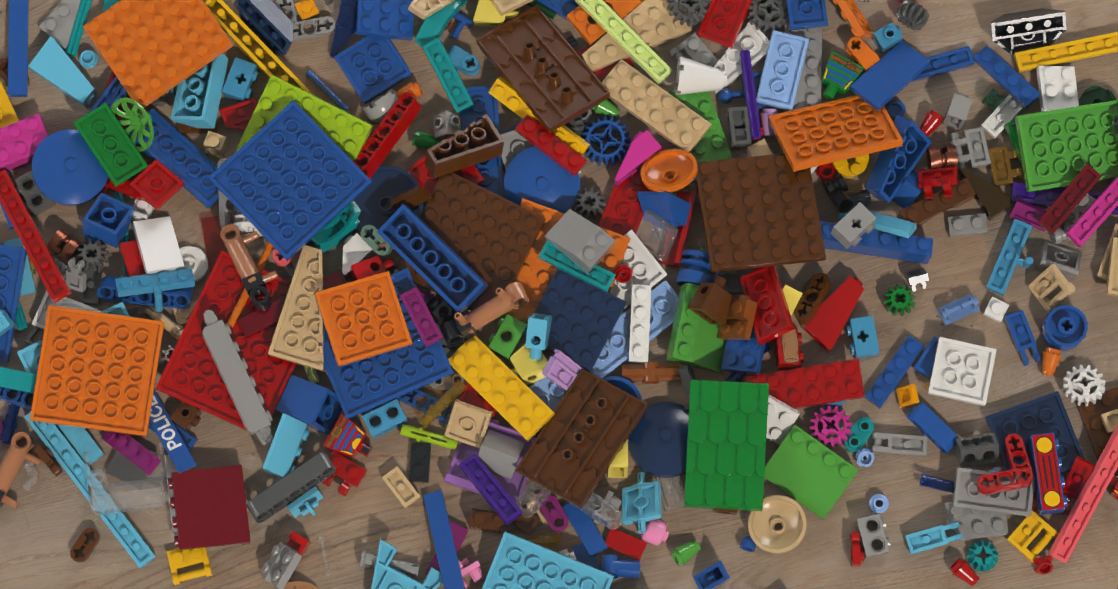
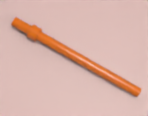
[227,240,274,328]

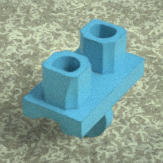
[287,486,324,518]

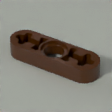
[794,273,831,324]

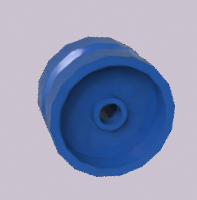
[1041,305,1088,351]

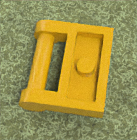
[1007,510,1058,563]
[166,548,213,585]

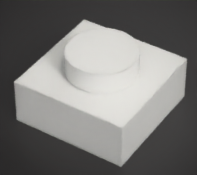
[983,297,1009,323]

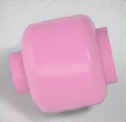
[639,519,669,546]

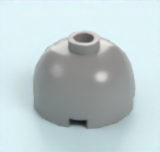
[361,89,398,123]

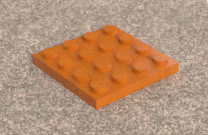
[314,271,413,367]

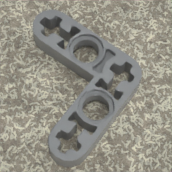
[276,0,336,42]

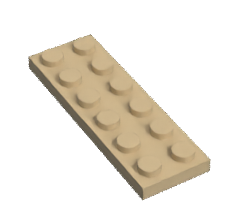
[602,59,711,153]

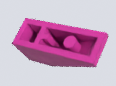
[614,130,662,186]

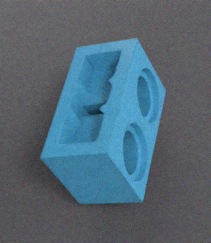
[362,399,408,439]

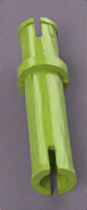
[400,423,459,451]

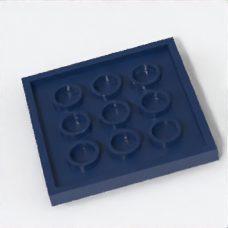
[523,269,627,371]
[985,391,1085,476]

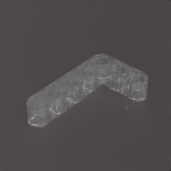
[517,481,622,530]

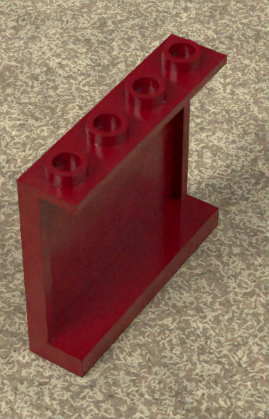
[168,465,251,552]

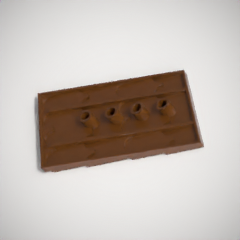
[476,4,610,133]
[515,369,650,508]

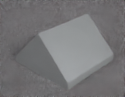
[1036,241,1082,280]
[478,430,525,479]

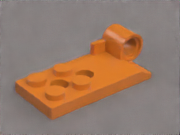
[566,0,645,46]

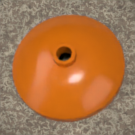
[641,149,698,193]

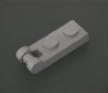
[871,432,927,457]

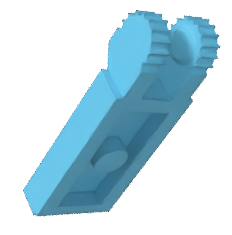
[905,522,963,554]

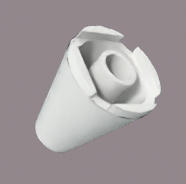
[675,57,727,95]

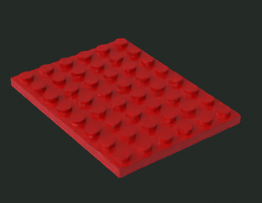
[155,251,297,431]

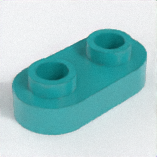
[844,417,874,453]

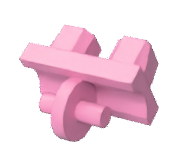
[458,558,483,589]

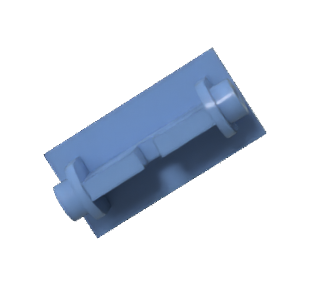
[937,293,980,326]

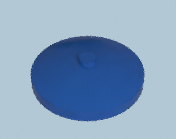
[32,129,108,206]
[504,146,580,214]

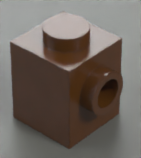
[170,402,201,432]

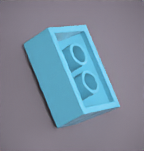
[263,413,310,479]

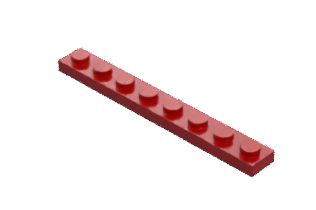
[0,169,72,303]

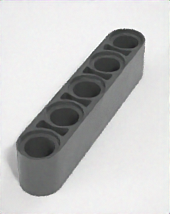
[247,452,336,523]

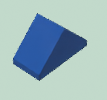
[892,170,924,209]
[693,561,730,589]

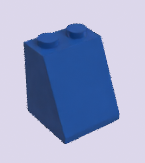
[275,375,342,435]

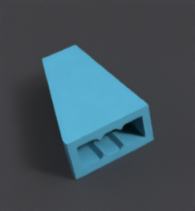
[28,36,97,108]

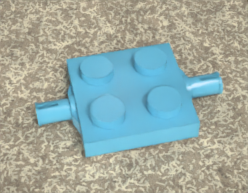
[622,472,662,534]

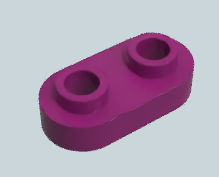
[539,495,568,532]

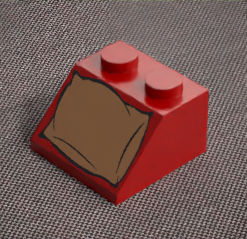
[774,327,804,370]

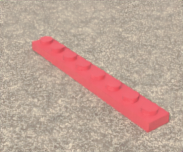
[1048,424,1118,564]

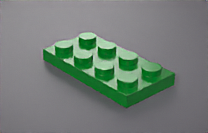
[73,103,148,188]

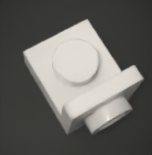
[132,199,154,221]

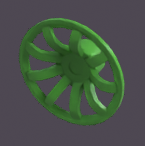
[111,97,154,152]

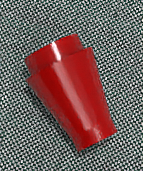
[920,110,943,137]
[950,558,979,586]

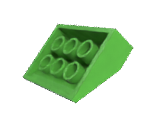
[666,283,726,374]
[764,425,858,519]

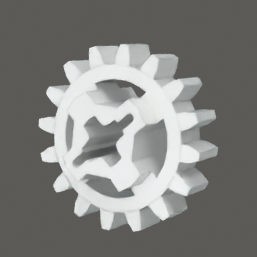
[1063,365,1105,406]

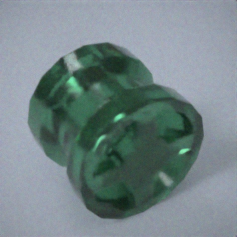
[982,88,1005,112]

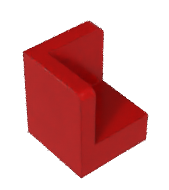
[286,531,311,556]

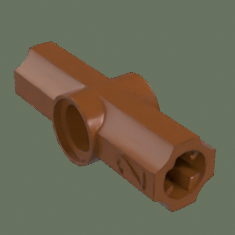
[622,362,680,384]

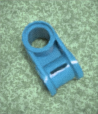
[448,45,480,76]

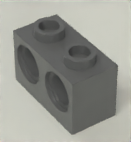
[727,106,751,150]
[15,170,56,216]
[956,432,999,468]

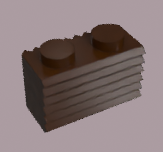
[469,508,510,534]

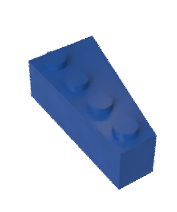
[865,116,931,203]

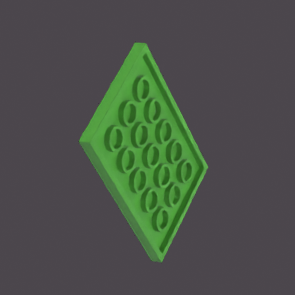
[1014,100,1118,192]

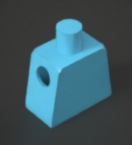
[525,313,552,360]

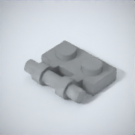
[950,127,991,171]

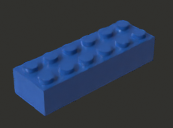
[377,204,489,313]

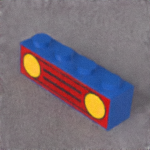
[1028,433,1068,515]

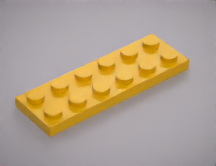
[448,336,555,441]

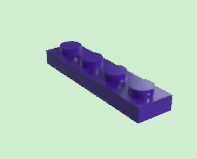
[459,454,522,525]

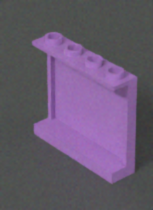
[444,419,538,507]

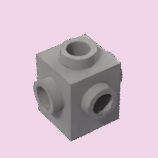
[433,110,461,140]

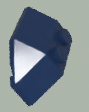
[234,0,293,55]

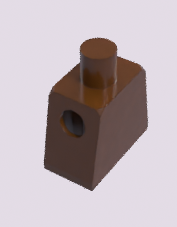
[688,276,732,325]

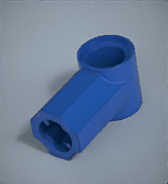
[601,555,640,579]

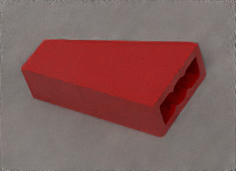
[801,276,864,354]

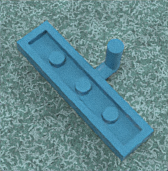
[985,219,1034,296]
[115,268,195,312]

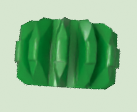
[883,284,916,316]

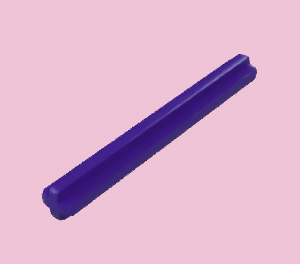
[740,50,761,140]

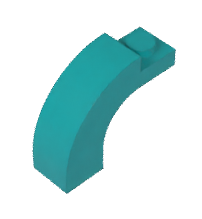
[414,0,468,46]
[305,201,361,253]

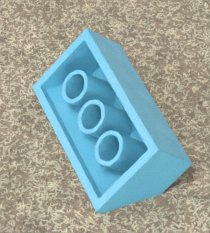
[171,54,229,129]

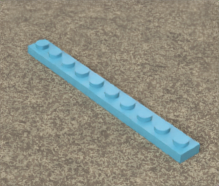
[25,412,156,569]

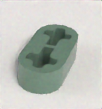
[360,225,393,256]

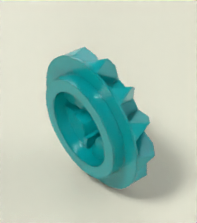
[967,540,999,572]

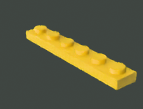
[1014,32,1118,73]
[488,76,590,156]

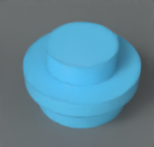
[79,50,98,69]

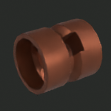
[926,144,958,169]
[47,229,84,263]

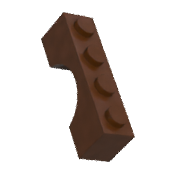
[897,178,976,228]

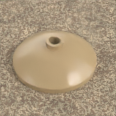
[748,495,807,554]

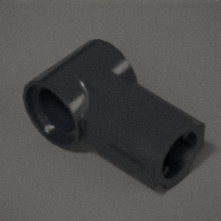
[830,188,871,213]

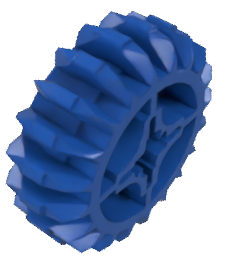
[581,116,631,167]

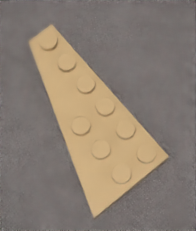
[268,245,324,372]

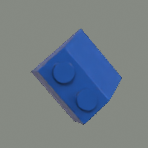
[638,191,691,228]
[82,193,135,248]

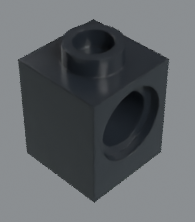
[426,294,457,325]

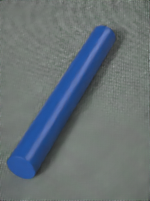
[305,70,350,112]

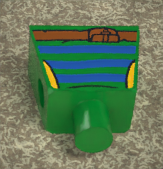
[821,51,864,100]

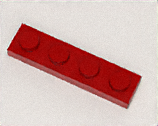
[515,114,587,177]

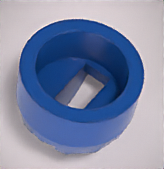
[740,536,756,552]

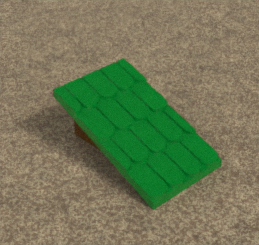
[684,380,769,511]

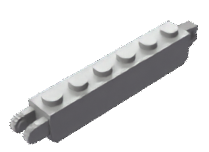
[202,310,273,446]

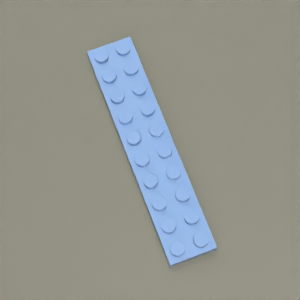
[529,280,679,412]

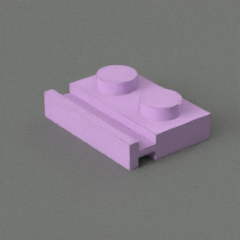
[542,349,582,391]

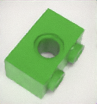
[487,314,527,361]

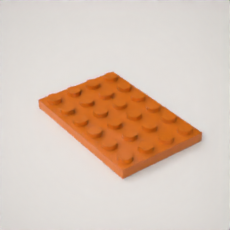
[768,95,903,172]

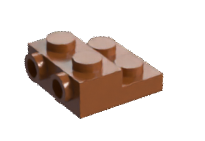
[717,295,757,340]

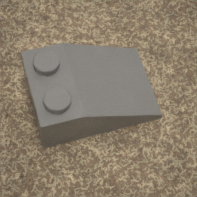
[544,209,615,274]

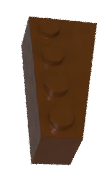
[425,114,504,178]

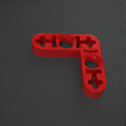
[977,434,1033,494]

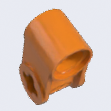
[845,37,880,73]

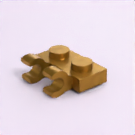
[988,146,1024,187]

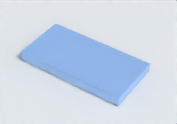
[756,30,809,111]

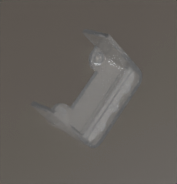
[84,443,169,515]

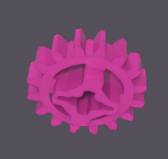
[810,405,852,448]

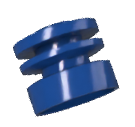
[675,250,719,287]

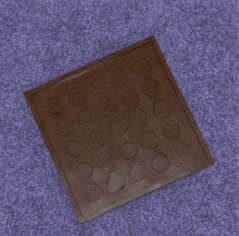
[695,153,826,272]
[394,172,546,322]

